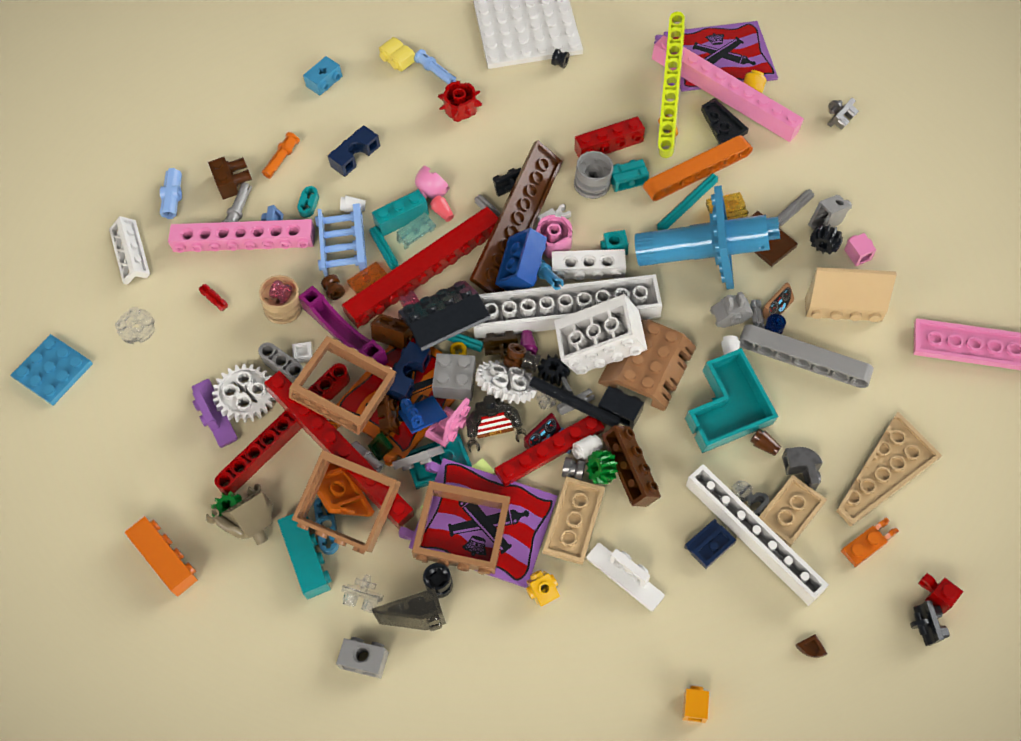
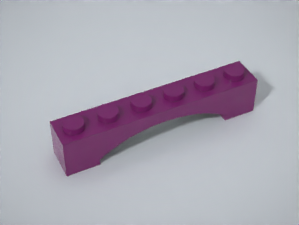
[299,286,388,366]

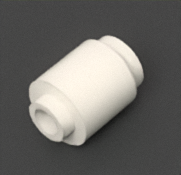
[572,435,603,461]

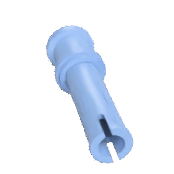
[414,49,456,84]

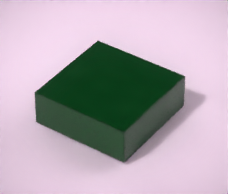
[368,432,394,461]

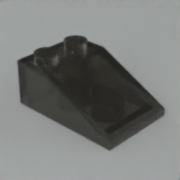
[372,588,446,631]

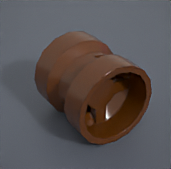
[321,274,345,300]
[503,343,527,369]

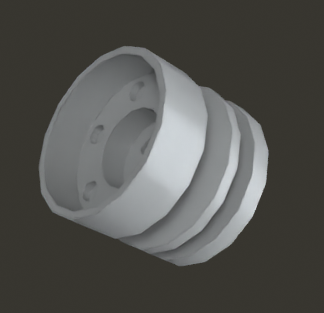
[574,151,613,199]

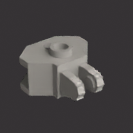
[710,292,753,328]

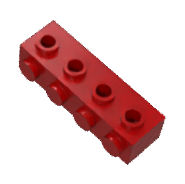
[574,116,645,158]

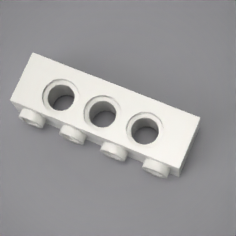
[552,249,626,280]

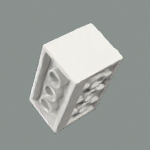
[554,294,647,375]

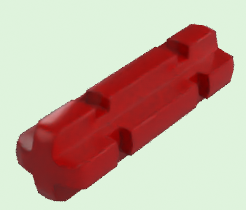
[199,284,228,311]

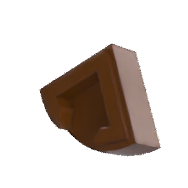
[795,634,828,658]

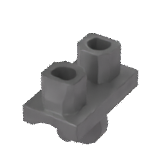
[827,98,859,130]

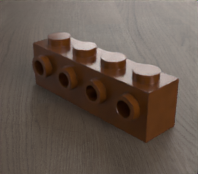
[601,425,661,507]

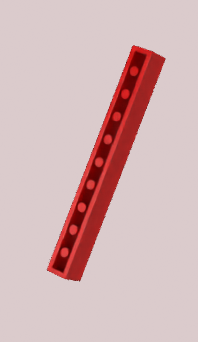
[342,207,498,329]
[264,370,414,529]

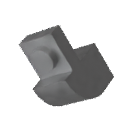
[782,447,823,491]

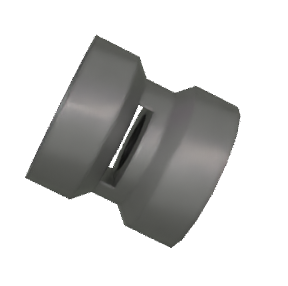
[562,457,586,481]

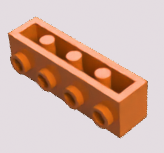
[124,516,198,597]

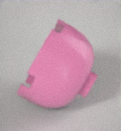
[415,165,450,199]

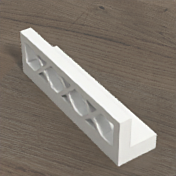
[109,216,150,285]

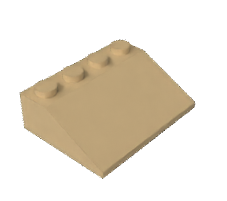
[805,267,897,322]

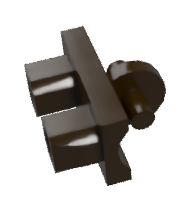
[483,331,518,360]

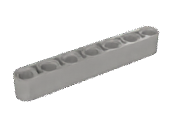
[739,324,874,388]

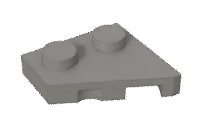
[392,446,445,471]

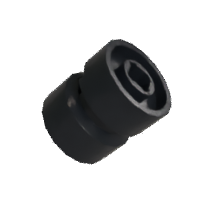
[423,563,453,598]

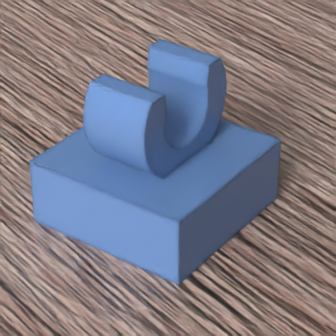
[261,205,284,221]

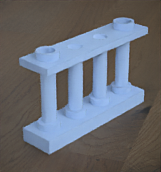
[315,203,368,277]

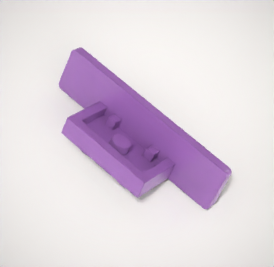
[192,379,238,448]

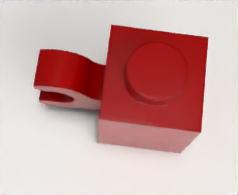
[918,573,964,614]

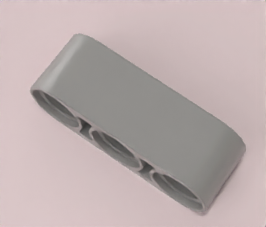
[258,342,306,384]

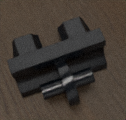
[493,168,521,197]
[910,601,950,646]

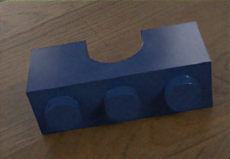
[328,125,380,177]
[386,341,432,402]

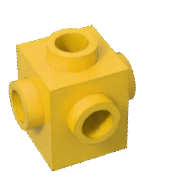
[526,570,560,607]

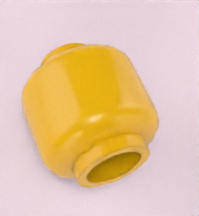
[743,70,766,93]

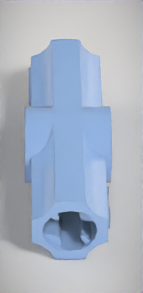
[160,168,182,219]

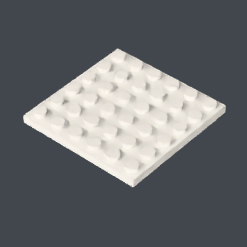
[473,0,583,69]

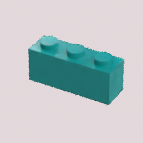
[372,189,429,237]

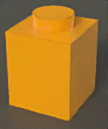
[682,686,709,723]

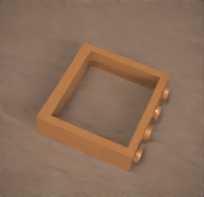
[289,336,396,435]
[292,450,401,554]
[412,481,510,575]

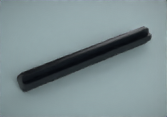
[529,376,620,427]

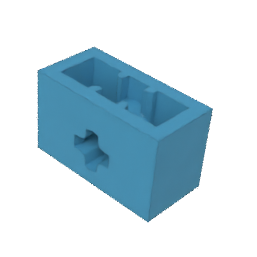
[303,56,343,96]

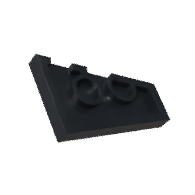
[701,98,749,145]

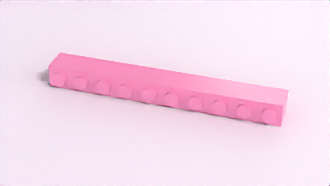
[652,35,804,142]

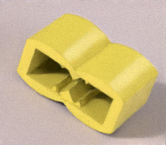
[379,37,415,72]

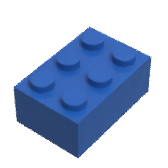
[495,227,547,291]

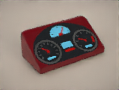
[524,413,561,450]

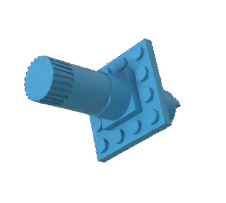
[634,185,780,290]

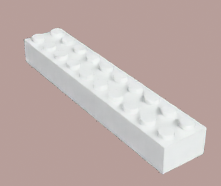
[474,274,662,339]

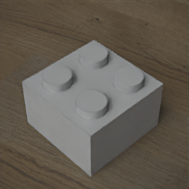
[432,353,476,401]

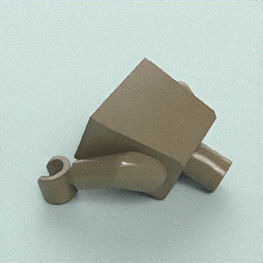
[206,484,272,545]

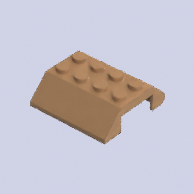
[598,319,696,411]

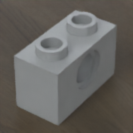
[336,637,389,679]

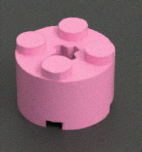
[536,215,572,258]

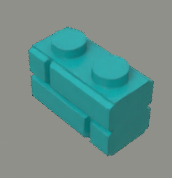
[611,159,649,192]

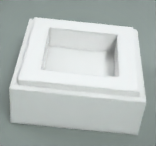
[292,341,313,363]

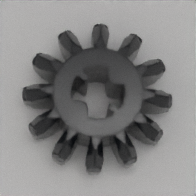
[810,224,843,254]
[537,354,570,386]

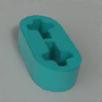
[297,186,319,218]

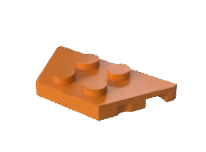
[317,463,375,517]

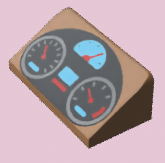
[762,282,794,323]

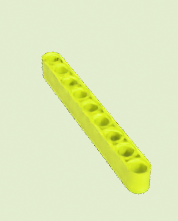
[658,11,685,158]

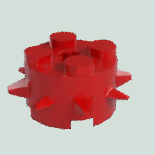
[438,81,482,122]

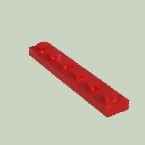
[494,416,605,487]

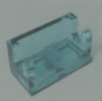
[397,213,436,250]

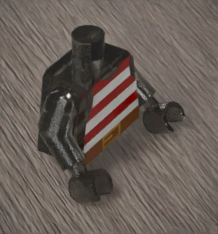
[466,395,527,452]

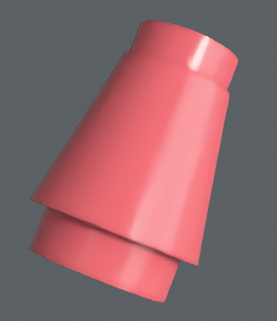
[430,195,454,222]

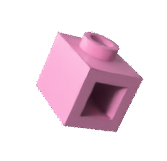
[844,233,876,266]

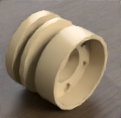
[259,275,302,324]

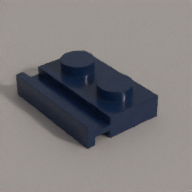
[684,519,736,569]

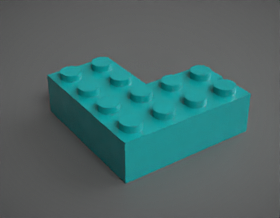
[685,348,779,453]

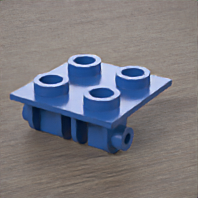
[398,396,448,434]

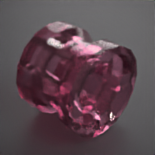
[269,280,292,303]
[399,290,419,307]

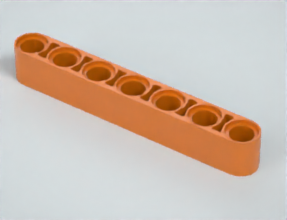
[643,135,753,201]

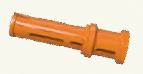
[262,132,300,179]

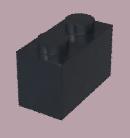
[598,386,644,429]

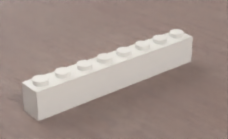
[686,464,829,606]

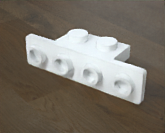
[586,543,665,611]

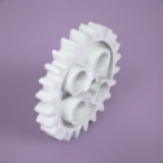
[475,360,537,404]
[212,364,276,423]

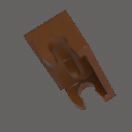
[371,314,412,349]

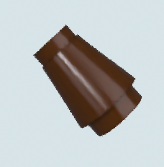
[750,428,782,456]

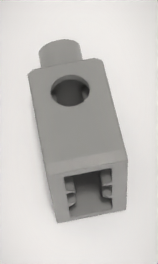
[808,195,852,230]

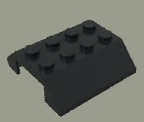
[398,281,491,351]

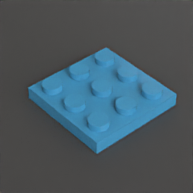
[10,334,93,406]

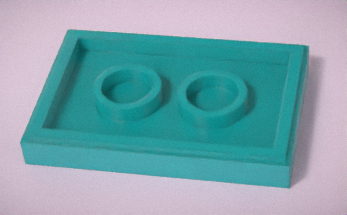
[406,433,472,490]

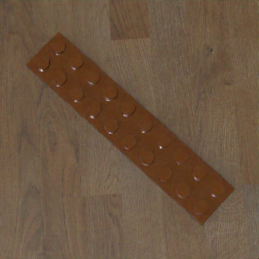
[469,140,563,293]

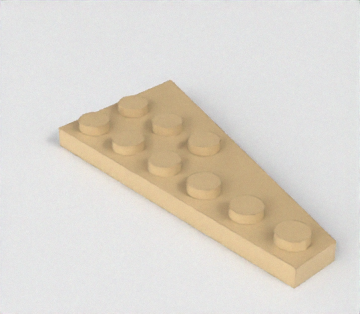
[836,412,942,527]

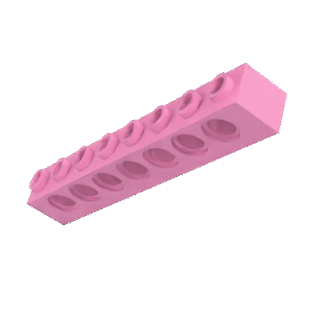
[168,219,315,253]

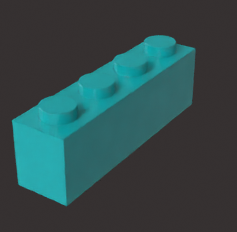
[277,513,332,600]

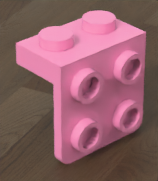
[425,397,471,447]

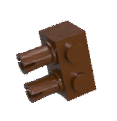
[208,157,252,200]

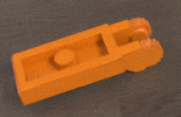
[841,517,899,567]

